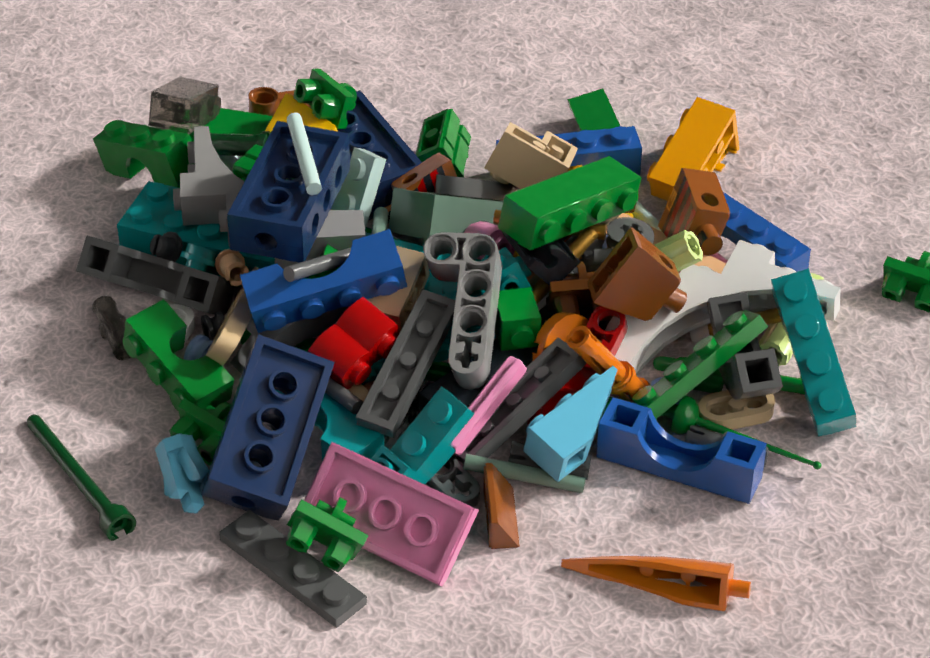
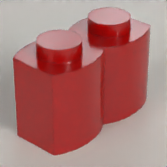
[308,297,400,390]

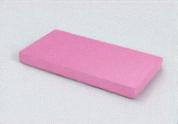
[304,442,479,586]

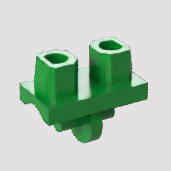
[293,69,357,129]
[882,251,930,313]
[169,399,231,466]
[286,497,369,572]

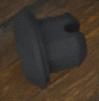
[150,232,183,262]

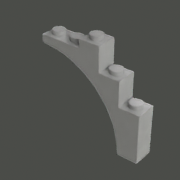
[173,126,366,269]

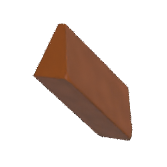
[483,463,520,549]

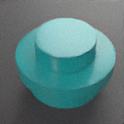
[180,243,217,272]

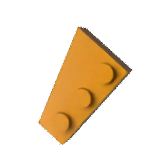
[647,97,739,201]

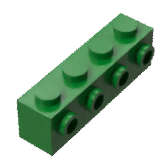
[498,156,642,250]

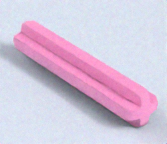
[450,356,527,456]

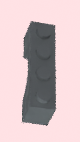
[76,236,235,315]

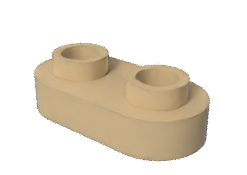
[698,390,775,432]

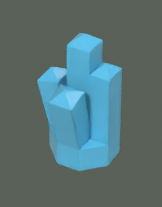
[155,433,209,514]

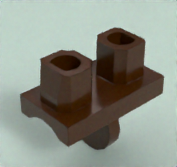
[546,262,613,321]

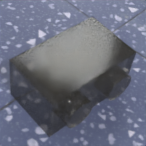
[148,77,221,134]

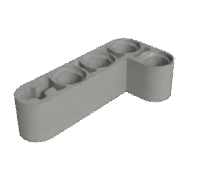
[423,232,502,390]

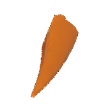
[561,556,751,611]

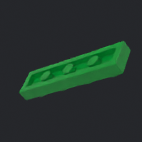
[632,310,768,419]

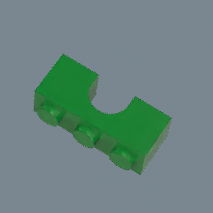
[93,120,195,188]
[123,299,234,411]

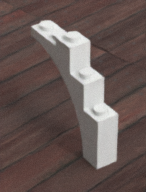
[599,240,841,376]

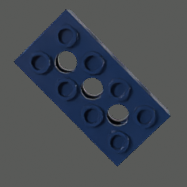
[309,90,422,220]
[227,121,350,263]
[201,334,335,521]

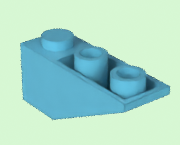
[523,366,617,482]

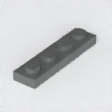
[356,290,456,438]
[454,338,587,463]
[219,510,367,628]

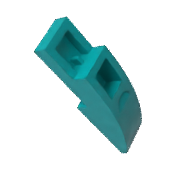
[370,386,475,485]

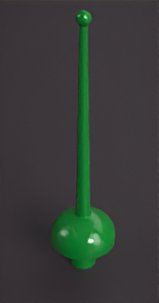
[661,395,822,470]

